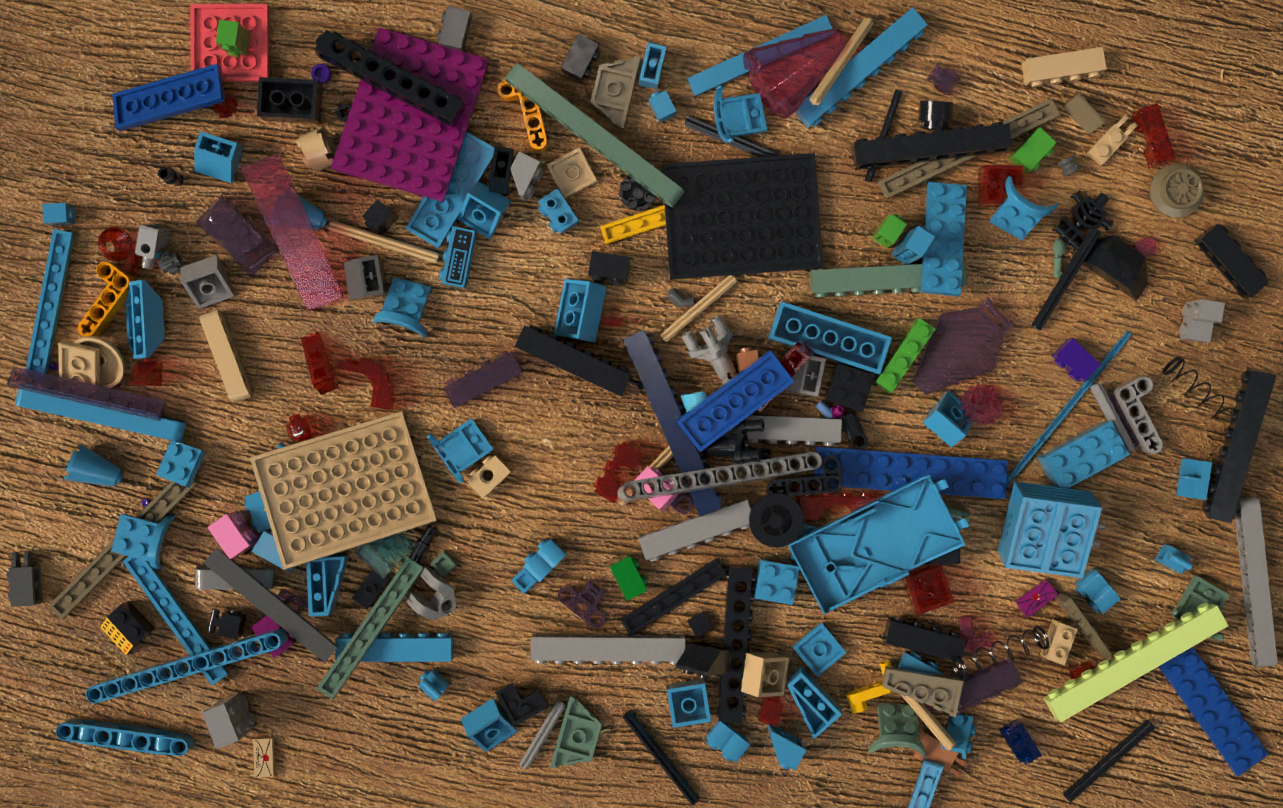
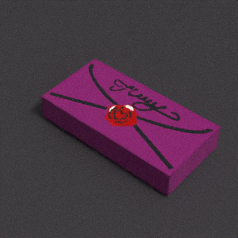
[1014,579,1058,618]

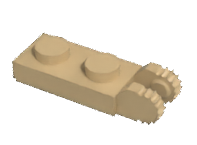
[1087,114,1137,166]

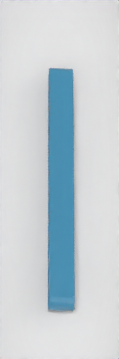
[86,628,288,703]

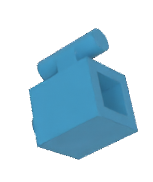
[1154,544,1193,574]
[418,668,451,701]

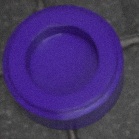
[311,64,332,85]

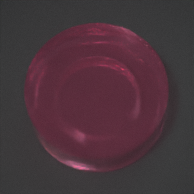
[1135,238,1156,257]

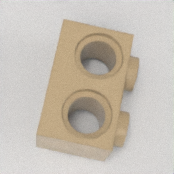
[1040,619,1078,666]

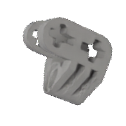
[405,567,456,620]

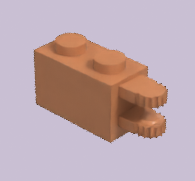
[911,729,967,777]

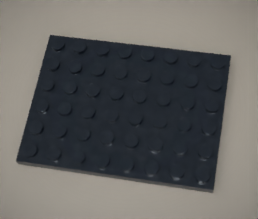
[662,153,823,280]

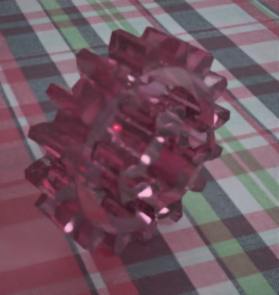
[961,384,1004,425]

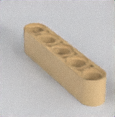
[200,309,253,403]

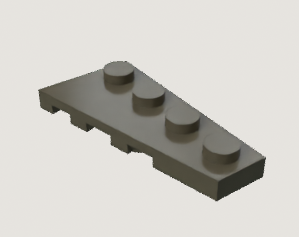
[1054,592,1112,660]
[882,666,964,718]

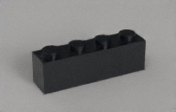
[1194,224,1269,298]
[882,616,966,662]

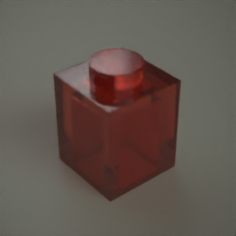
[757,696,784,727]

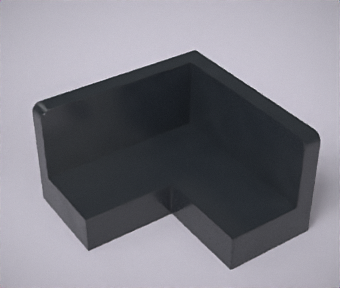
[495,682,549,726]

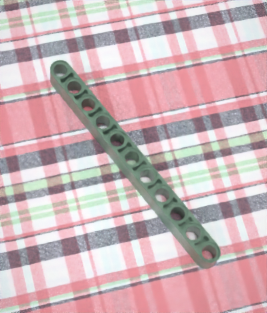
[504,63,684,208]

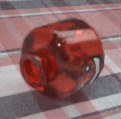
[285,413,314,443]

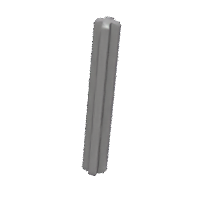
[1090,382,1135,452]
[520,700,566,769]

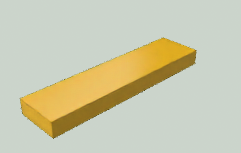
[600,205,666,245]

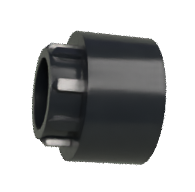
[918,101,953,130]

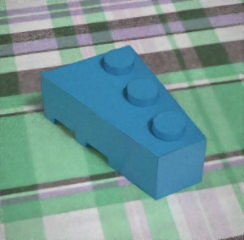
[306,554,350,617]
[787,666,842,739]

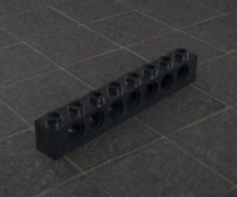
[314,30,465,128]
[717,565,756,723]

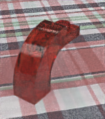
[338,357,395,410]

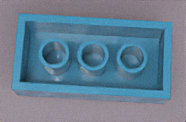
[1037,421,1130,488]

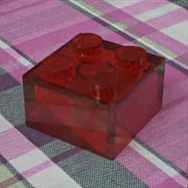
[902,564,955,615]

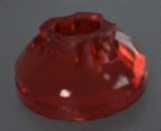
[98,226,133,262]

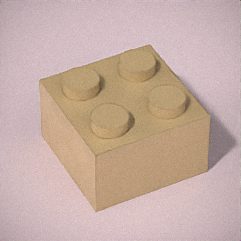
[741,652,789,697]

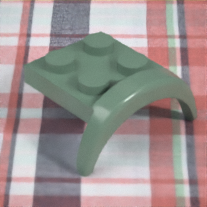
[1171,575,1229,641]
[868,703,926,758]

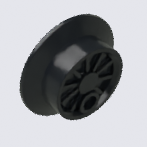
[749,493,803,548]

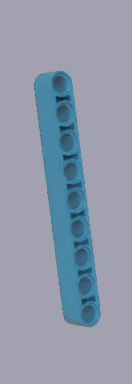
[15,386,187,442]

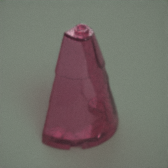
[743,29,846,119]

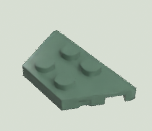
[550,695,602,768]

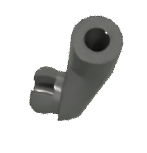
[667,288,694,308]

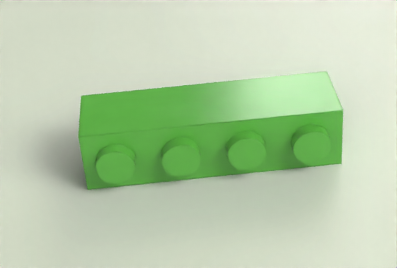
[873,318,936,393]

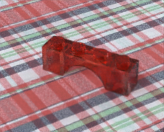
[797,492,877,520]

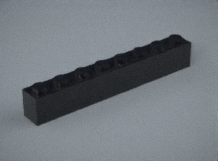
[852,122,1012,170]
[1202,366,1277,523]

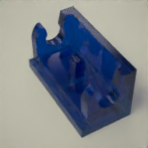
[999,719,1042,765]

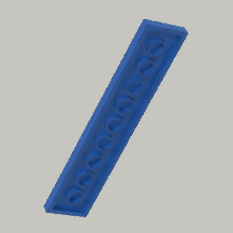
[813,447,1008,499]

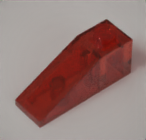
[301,331,339,395]

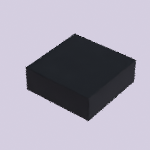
[687,611,713,637]

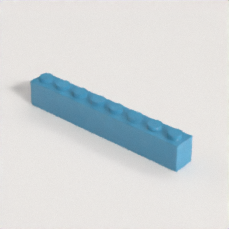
[793,7,928,128]

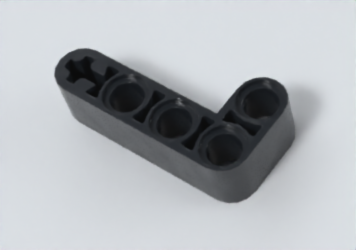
[766,453,843,496]

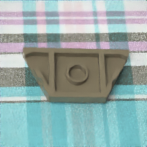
[590,56,641,130]

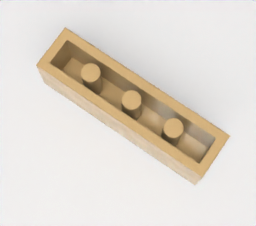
[1021,47,1107,88]

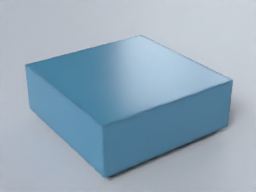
[511,568,538,594]

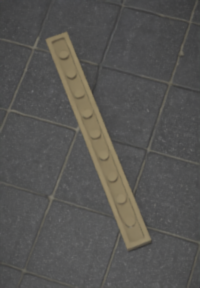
[878,98,1060,200]
[48,478,199,620]

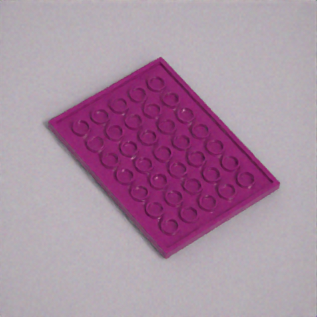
[331,27,490,203]

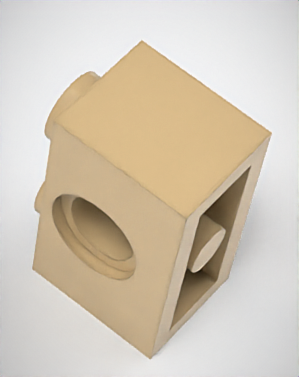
[467,455,512,498]

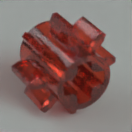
[213,94,237,118]

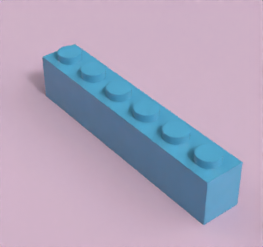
[335,632,454,662]

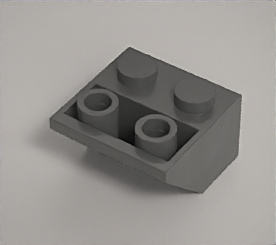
[343,255,388,301]

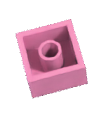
[207,511,259,559]

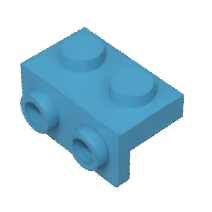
[942,713,977,759]

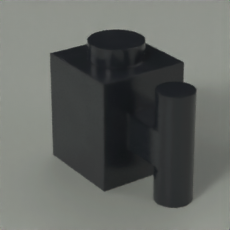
[207,608,247,640]

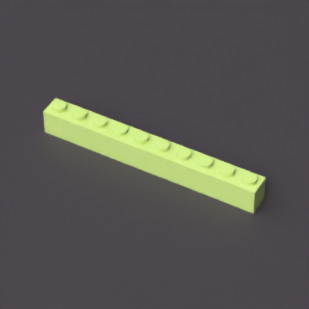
[1043,603,1228,722]

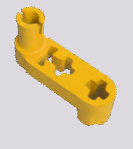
[846,660,893,713]

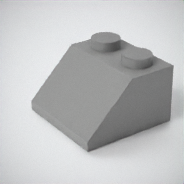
[180,255,234,309]

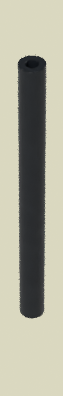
[864,89,902,183]

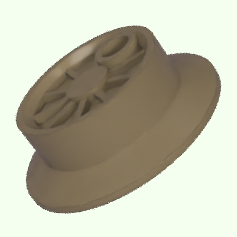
[1150,164,1204,218]

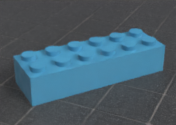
[767,301,892,375]

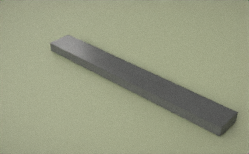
[204,547,339,663]

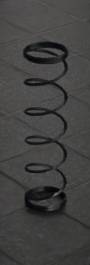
[1162,356,1235,432]
[952,626,1049,681]

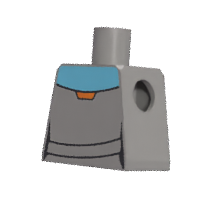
[135,223,173,269]

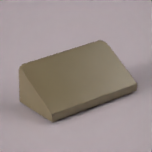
[1064,94,1105,134]

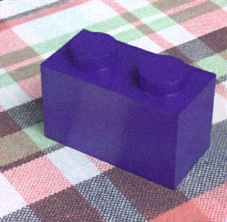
[1051,338,1101,382]

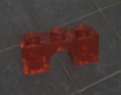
[1131,103,1176,168]
[593,441,643,503]

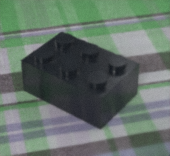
[257,77,323,124]

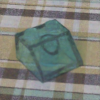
[356,533,414,579]

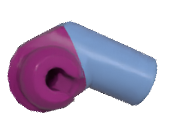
[815,400,845,419]

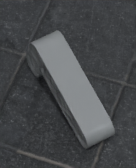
[1112,376,1163,454]
[195,565,274,590]

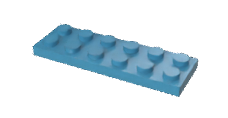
[405,132,494,249]
[920,182,967,297]

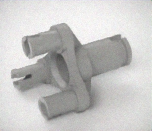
[681,314,738,385]

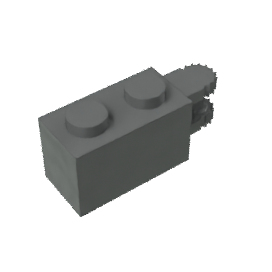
[7,551,42,607]

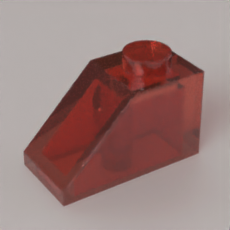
[128,358,163,386]

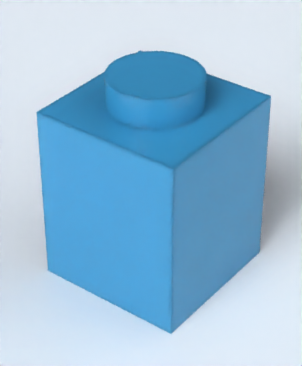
[649,90,676,123]
[42,203,76,226]

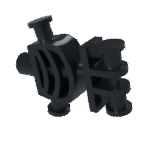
[1052,190,1114,252]

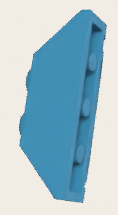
[125,280,165,359]

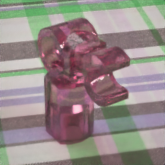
[958,615,996,653]

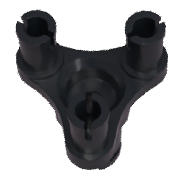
[702,418,771,464]

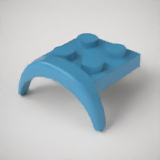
[714,85,767,143]
[989,176,1059,240]
[372,277,431,338]
[427,418,494,483]
[111,514,175,570]

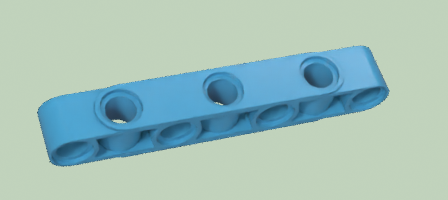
[56,719,194,756]

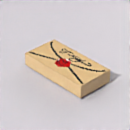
[253,737,275,778]

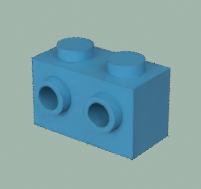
[538,189,579,235]

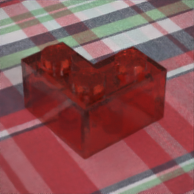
[978,165,1023,207]

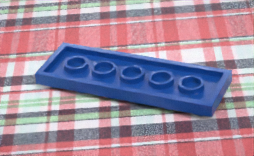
[112,64,225,131]
[676,350,795,452]

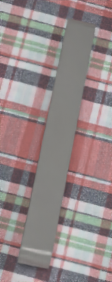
[1234,497,1277,668]

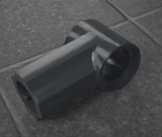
[840,411,868,450]

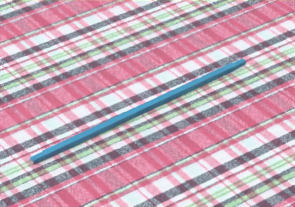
[996,331,1132,499]

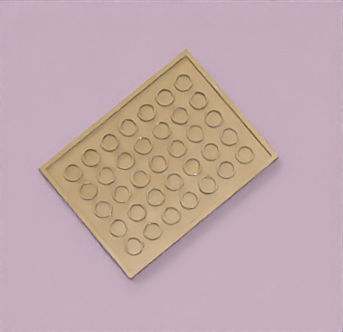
[250,411,437,570]

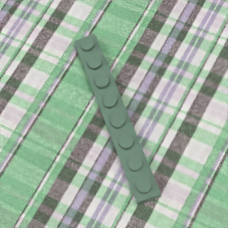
[316,558,424,700]

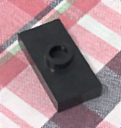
[352,567,391,609]

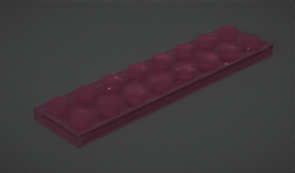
[241,153,344,311]

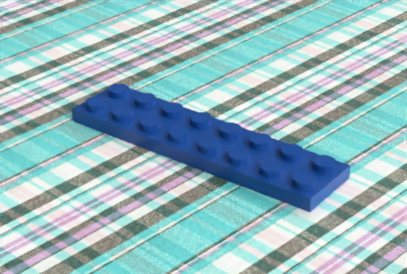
[1158,647,1269,776]

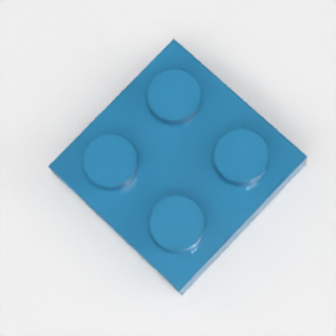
[156,440,206,488]
[792,622,846,677]

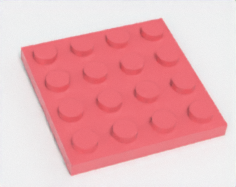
[190,4,270,82]

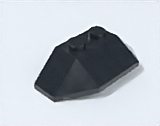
[1083,236,1148,301]

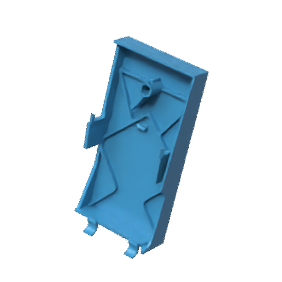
[788,474,969,615]

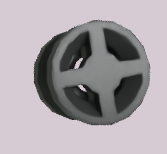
[1057,154,1081,177]

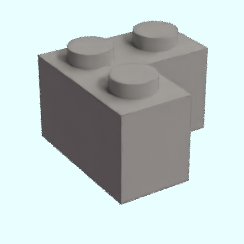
[1179,299,1225,343]

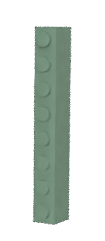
[809,262,967,298]

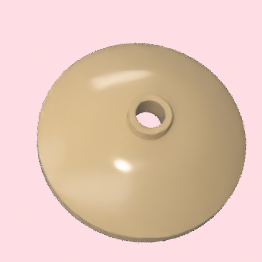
[73,336,125,389]

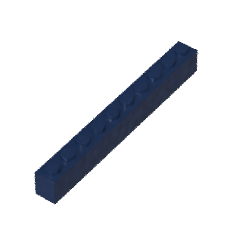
[623,330,723,517]

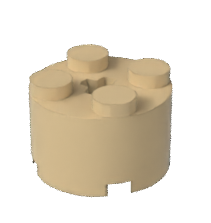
[296,127,337,172]

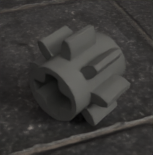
[158,250,183,275]

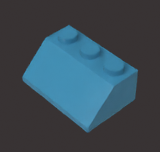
[553,279,607,343]

